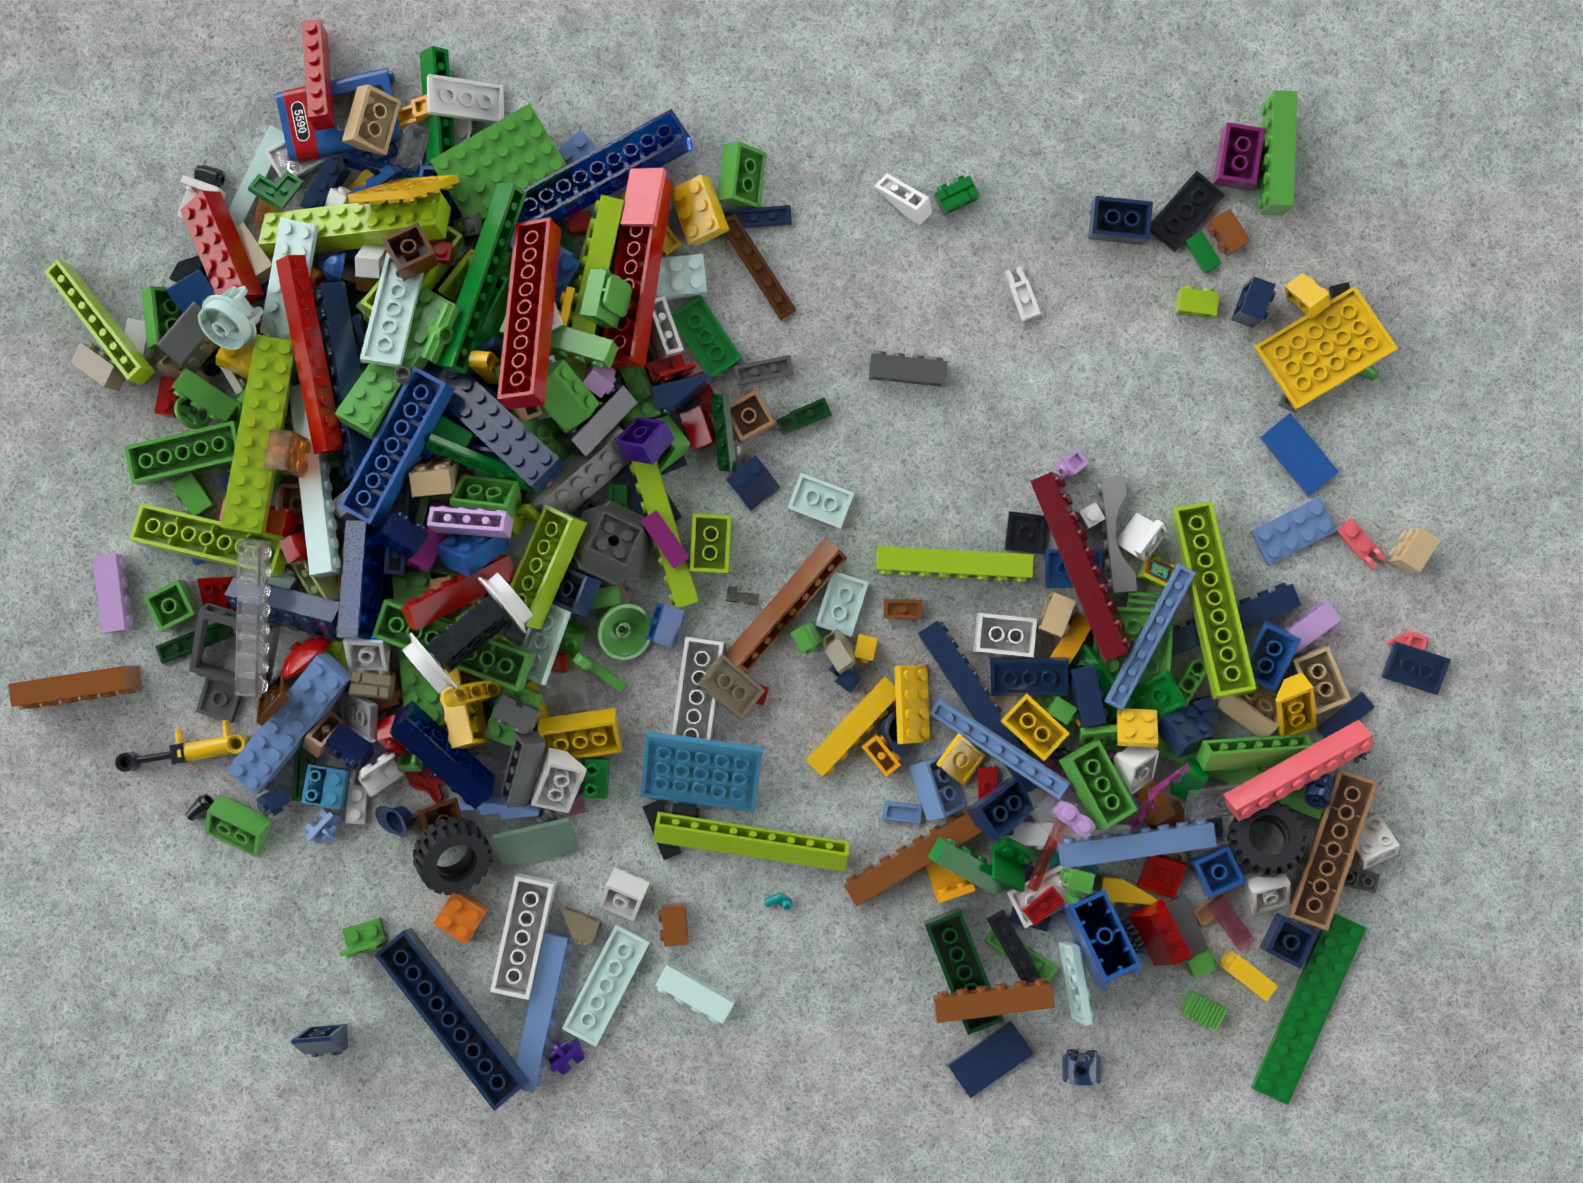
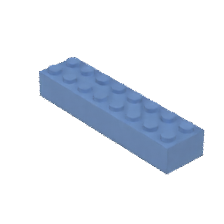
[227,652,352,795]

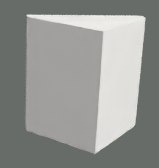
[343,639,391,673]

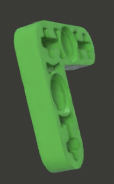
[572,652,628,693]

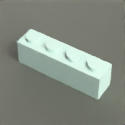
[655,962,735,1024]

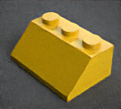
[1275,672,1317,735]
[1000,693,1070,762]

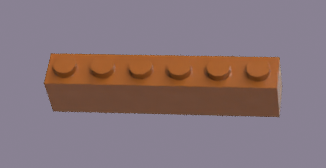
[933,978,1055,1023]

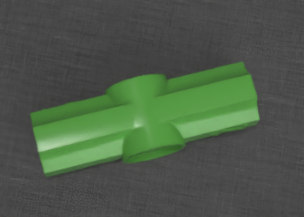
[420,302,460,364]

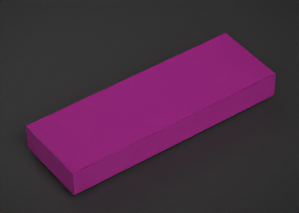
[641,510,690,569]

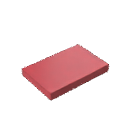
[620,168,667,227]

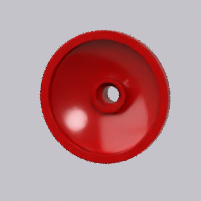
[281,636,330,679]

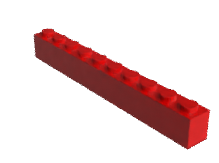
[276,255,344,455]

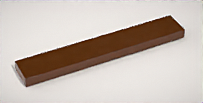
[725,214,797,321]

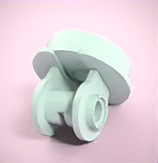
[198,286,264,350]

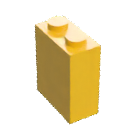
[1219,951,1278,1002]

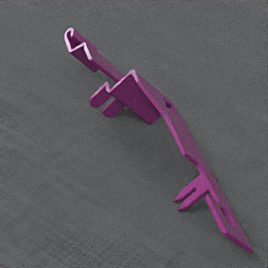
[1133,763,1189,827]

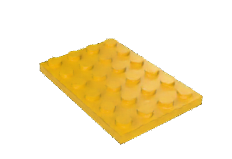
[1254,286,1398,411]

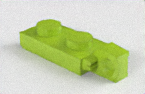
[438,249,474,301]

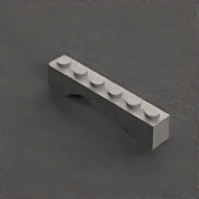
[1096,476,1137,594]

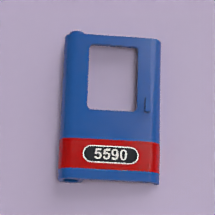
[276,68,403,165]

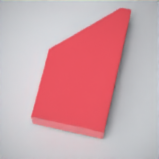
[1387,631,1428,650]

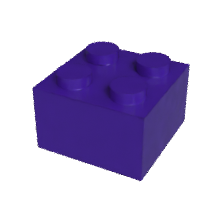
[615,417,675,465]

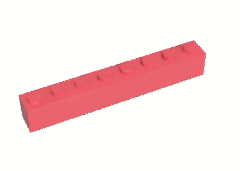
[1223,720,1374,821]

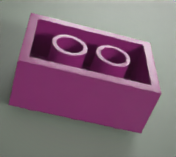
[1213,122,1265,191]

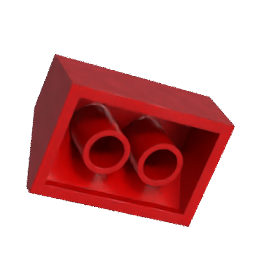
[1128,898,1193,966]

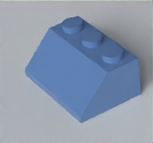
[909,754,968,821]

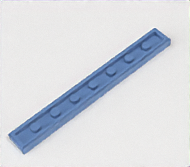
[1104,563,1196,711]
[929,697,1071,800]

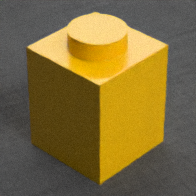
[854,634,878,664]

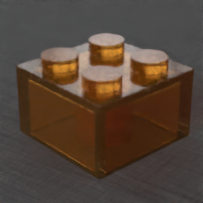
[263,429,311,478]

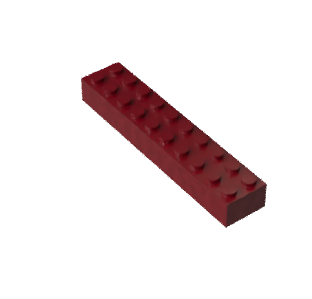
[1030,472,1133,661]

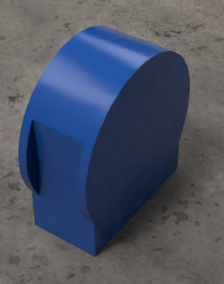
[1062,889,1142,992]

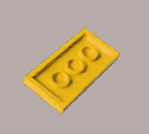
[895,665,930,744]

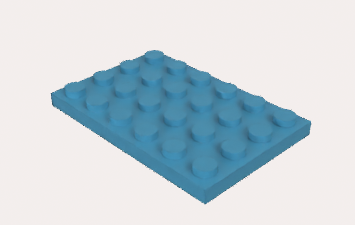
[641,731,763,812]

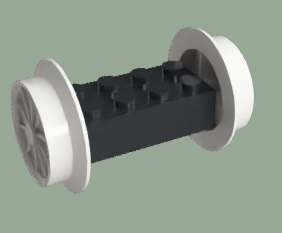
[402,573,533,693]

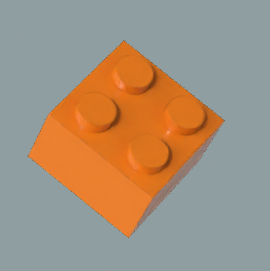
[433,891,490,945]

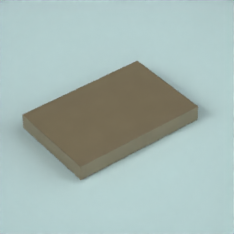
[697,654,766,721]

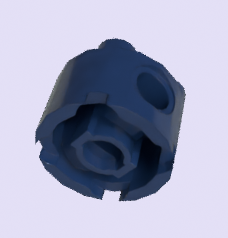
[1062,1049,1102,1085]

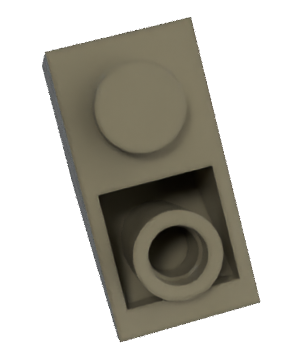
[823,628,855,674]

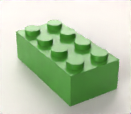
[1059,740,1137,830]

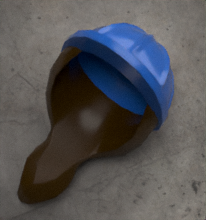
[323,253,374,287]

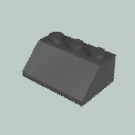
[157,301,219,373]

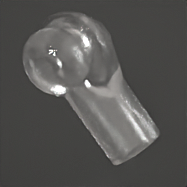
[276,149,301,173]

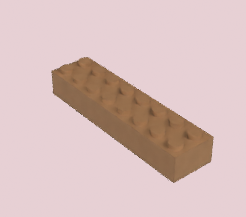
[1287,768,1378,931]

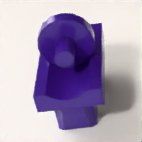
[549,1038,585,1075]

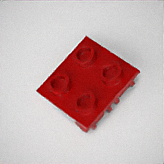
[197,576,234,611]

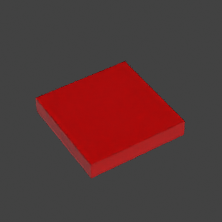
[1137,855,1187,899]

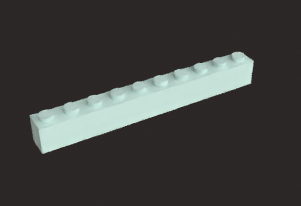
[290,384,341,578]

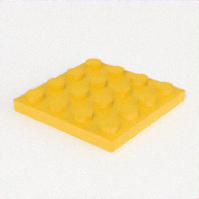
[348,175,460,205]

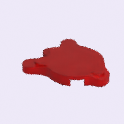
[404,752,456,802]

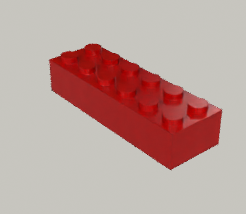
[180,190,264,305]

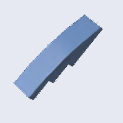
[459,793,541,820]

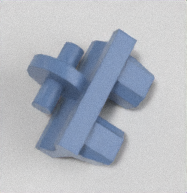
[304,808,343,843]

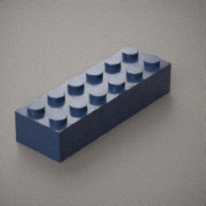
[224,576,351,641]

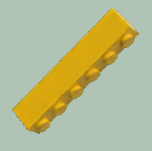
[805,676,896,777]

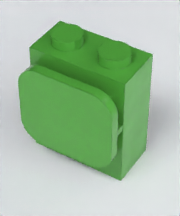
[580,267,632,329]

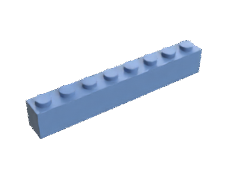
[1058,819,1217,868]
[516,931,572,1093]

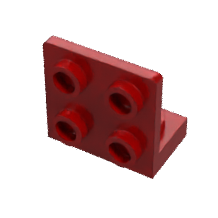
[645,353,696,386]

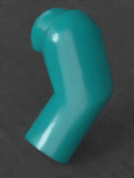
[763,893,793,910]

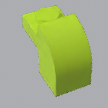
[511,501,540,537]

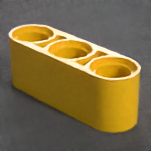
[469,350,501,385]
[443,680,502,707]

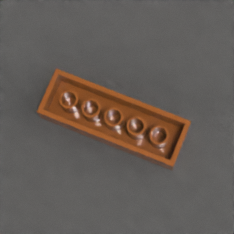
[8,666,142,710]

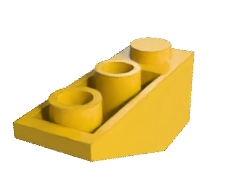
[1099,875,1158,907]

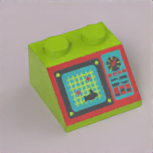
[1136,555,1176,591]

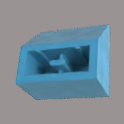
[301,764,352,809]

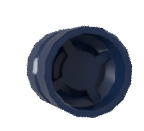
[1189,695,1221,726]
[1304,773,1334,809]

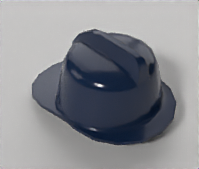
[881,711,914,756]
[375,806,417,838]

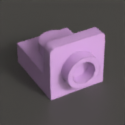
[1054,448,1089,481]

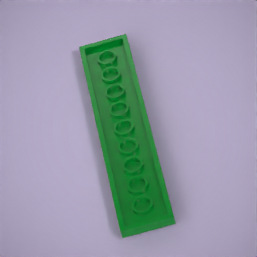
[1251,913,1367,1105]

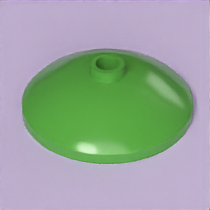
[597,603,651,660]

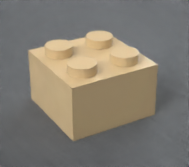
[1387,527,1441,574]
[1036,592,1077,638]

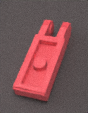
[1336,518,1386,570]

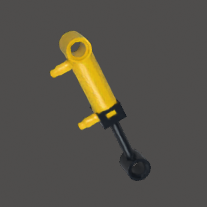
[115,720,250,772]

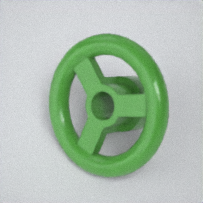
[174,397,212,429]

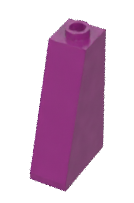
[406,500,451,572]

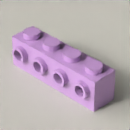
[427,506,514,538]

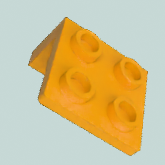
[925,862,976,903]

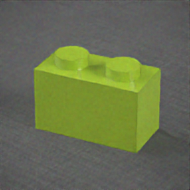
[1175,286,1220,319]

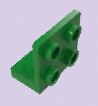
[992,836,1037,893]

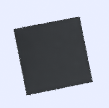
[1004,511,1047,554]

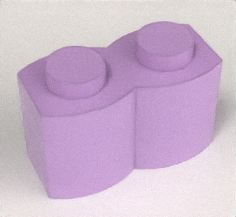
[1052,800,1096,838]

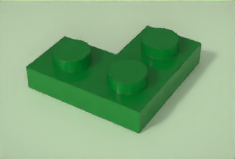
[248,170,303,211]

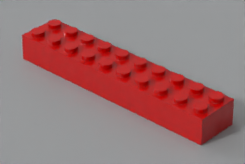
[603,177,673,368]
[497,217,561,410]

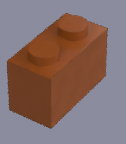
[1207,208,1251,257]
[658,903,689,947]

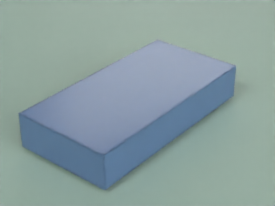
[882,801,923,825]

